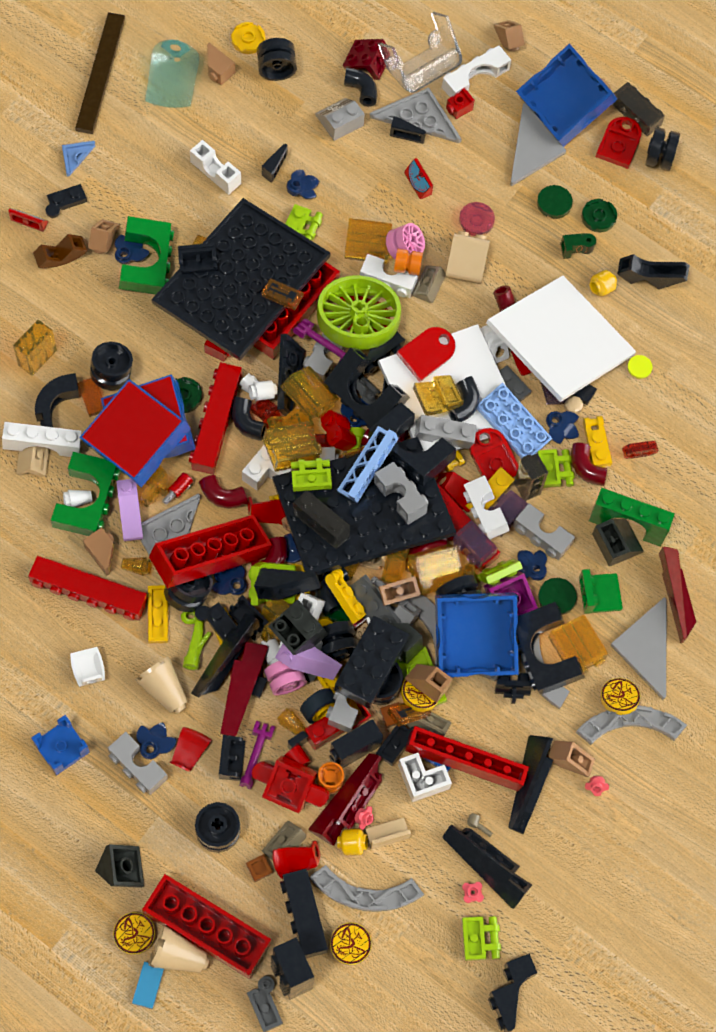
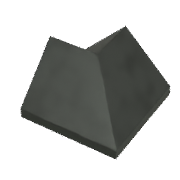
[95,844,144,888]

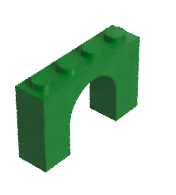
[118,216,174,295]
[51,452,121,536]
[589,488,675,547]

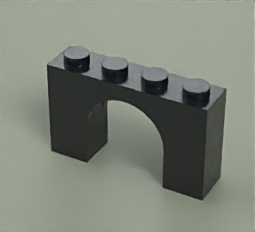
[324,347,410,429]
[368,402,456,486]
[516,602,585,695]

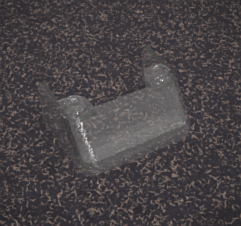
[378,12,462,93]

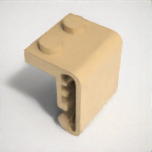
[445,231,490,284]

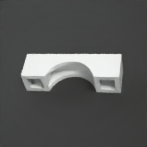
[442,46,511,97]
[2,422,82,457]

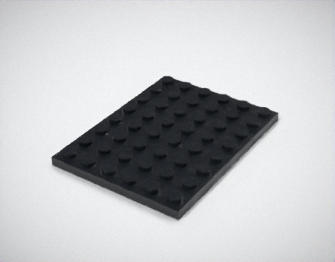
[152,198,331,361]
[272,437,456,575]

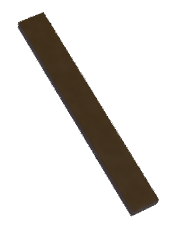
[75,12,125,134]

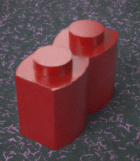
[321,409,356,452]

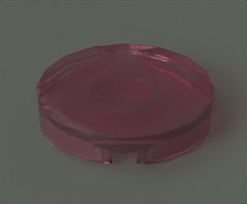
[459,202,495,236]

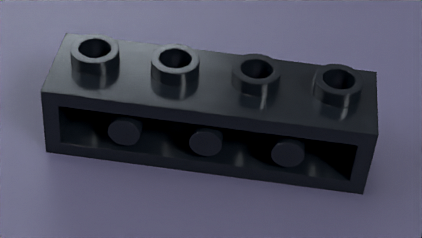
[280,868,328,958]

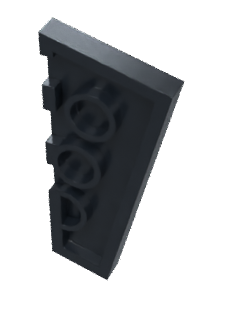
[277,333,306,418]

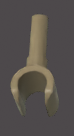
[467,813,493,837]

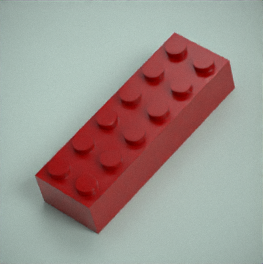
[253,262,340,359]
[149,514,272,588]
[142,874,271,979]

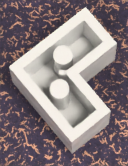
[242,444,295,490]
[398,753,452,802]

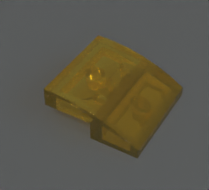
[413,375,464,416]

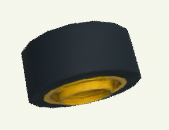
[300,688,336,724]

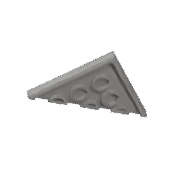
[370,87,461,143]
[510,103,566,186]
[140,493,200,555]
[610,597,666,700]

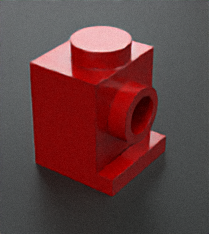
[446,87,475,119]

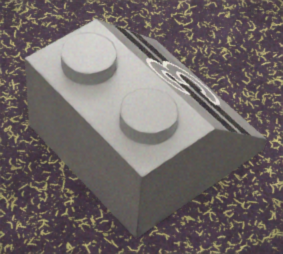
[315,98,365,141]

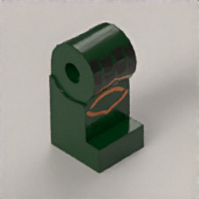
[560,233,596,259]

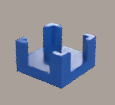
[31,715,90,776]

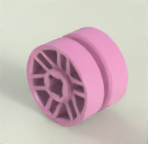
[386,223,425,259]
[264,661,307,696]

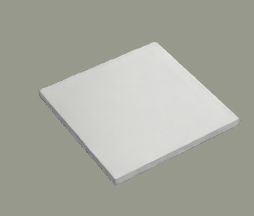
[486,276,636,402]
[378,324,506,451]

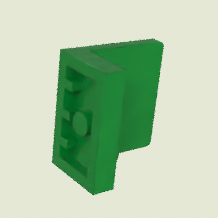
[579,569,623,614]

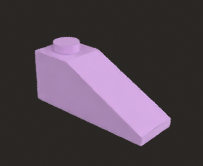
[117,479,143,541]
[275,644,342,680]

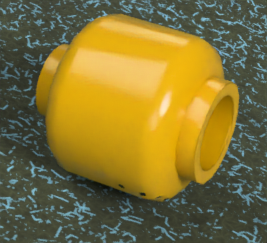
[589,270,617,296]
[337,829,368,856]

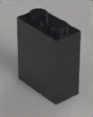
[329,719,383,769]

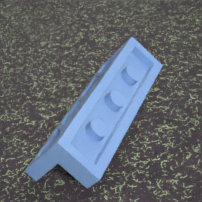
[337,426,398,503]

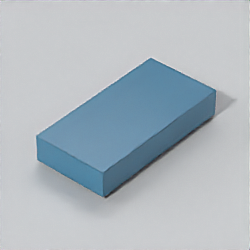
[132,962,164,1009]

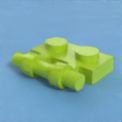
[285,204,323,240]
[537,449,574,488]
[291,458,332,491]
[476,559,523,585]
[462,916,501,961]

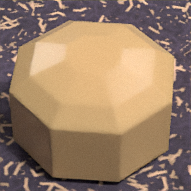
[564,396,583,414]

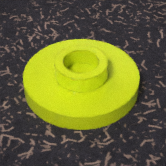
[628,355,653,379]

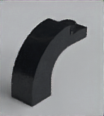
[35,373,80,427]

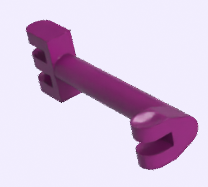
[293,319,346,363]
[239,721,275,790]

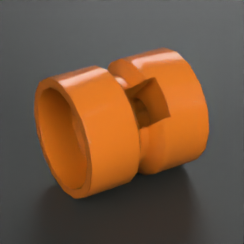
[394,248,423,276]
[317,762,344,794]

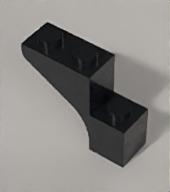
[617,254,690,289]
[488,954,537,1032]

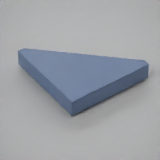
[62,141,95,177]

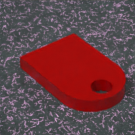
[595,117,642,169]
[396,327,455,382]
[469,428,522,481]

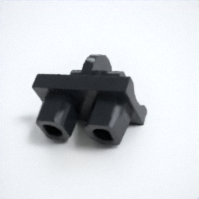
[495,673,532,704]

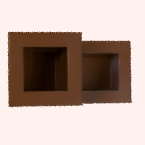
[33,234,87,268]

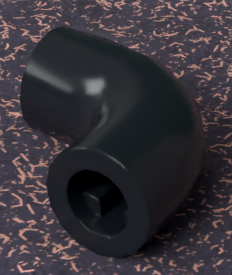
[344,67,378,107]
[448,376,480,422]
[232,397,267,441]
[317,567,349,615]

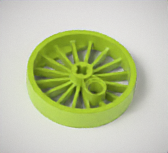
[317,275,401,350]

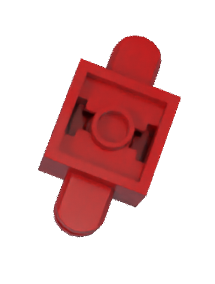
[252,756,330,814]

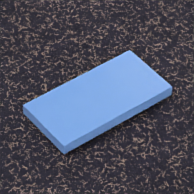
[477,383,552,463]

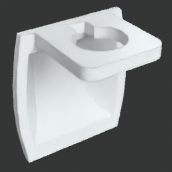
[480,325,509,363]
[70,647,105,687]

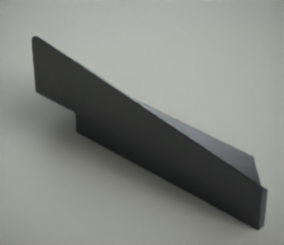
[191,613,261,698]
[508,735,553,834]
[443,825,532,909]

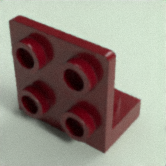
[342,39,392,80]

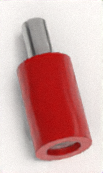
[162,472,193,505]

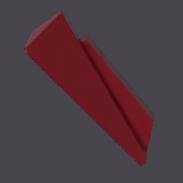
[659,546,696,643]
[220,642,268,736]
[308,753,382,846]

